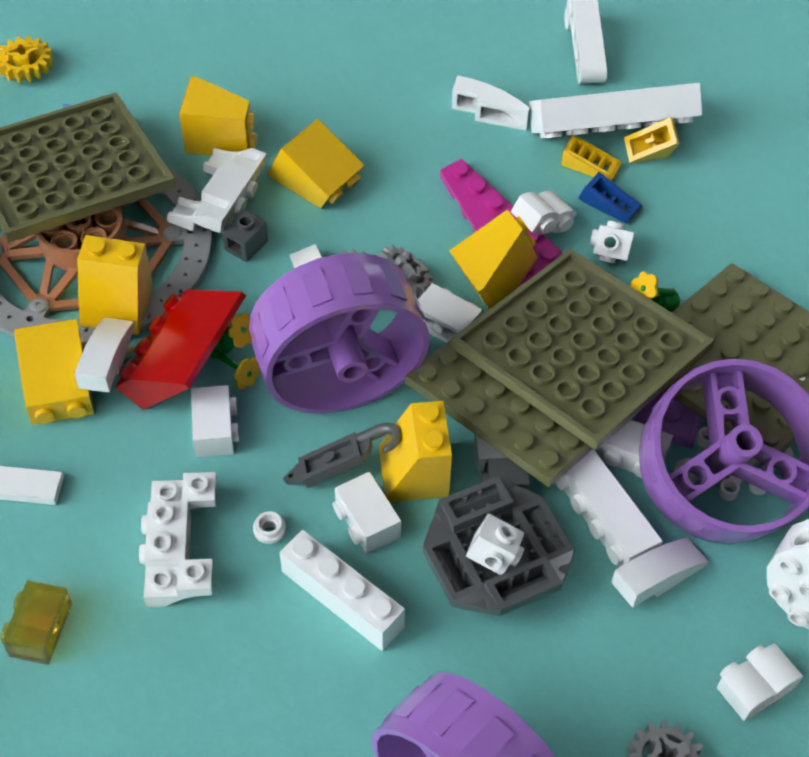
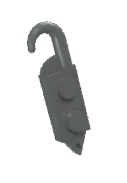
[283,422,402,488]

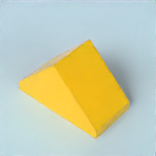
[624,118,679,163]

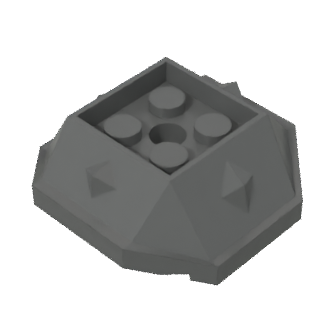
[423,476,574,616]

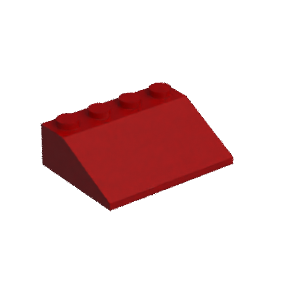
[115,289,247,410]

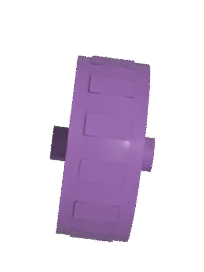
[249,253,430,414]
[639,359,809,544]
[372,672,556,757]

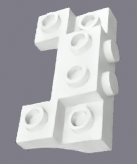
[167,148,267,233]
[139,472,217,607]

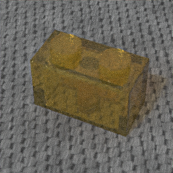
[1,580,72,665]

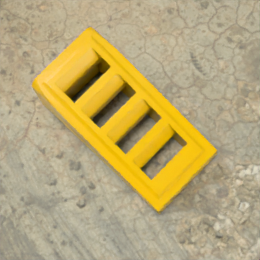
[561,135,622,182]

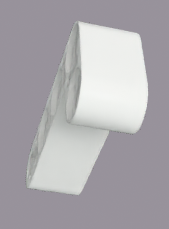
[564,0,607,84]

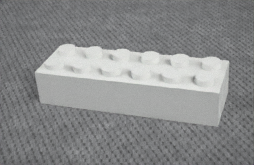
[529,83,702,138]

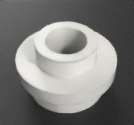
[253,511,286,544]

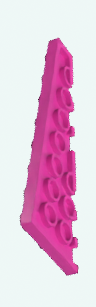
[440,158,563,286]

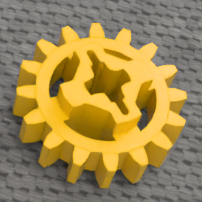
[0,36,53,83]

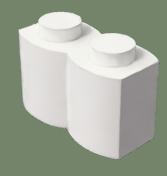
[511,191,577,235]
[717,643,803,722]

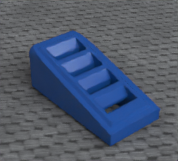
[578,172,643,224]

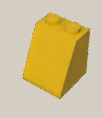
[179,76,257,156]
[267,118,365,209]
[449,209,538,309]
[77,235,153,335]
[14,319,94,425]
[378,401,452,502]

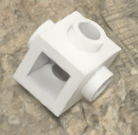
[590,220,635,263]
[466,513,525,575]

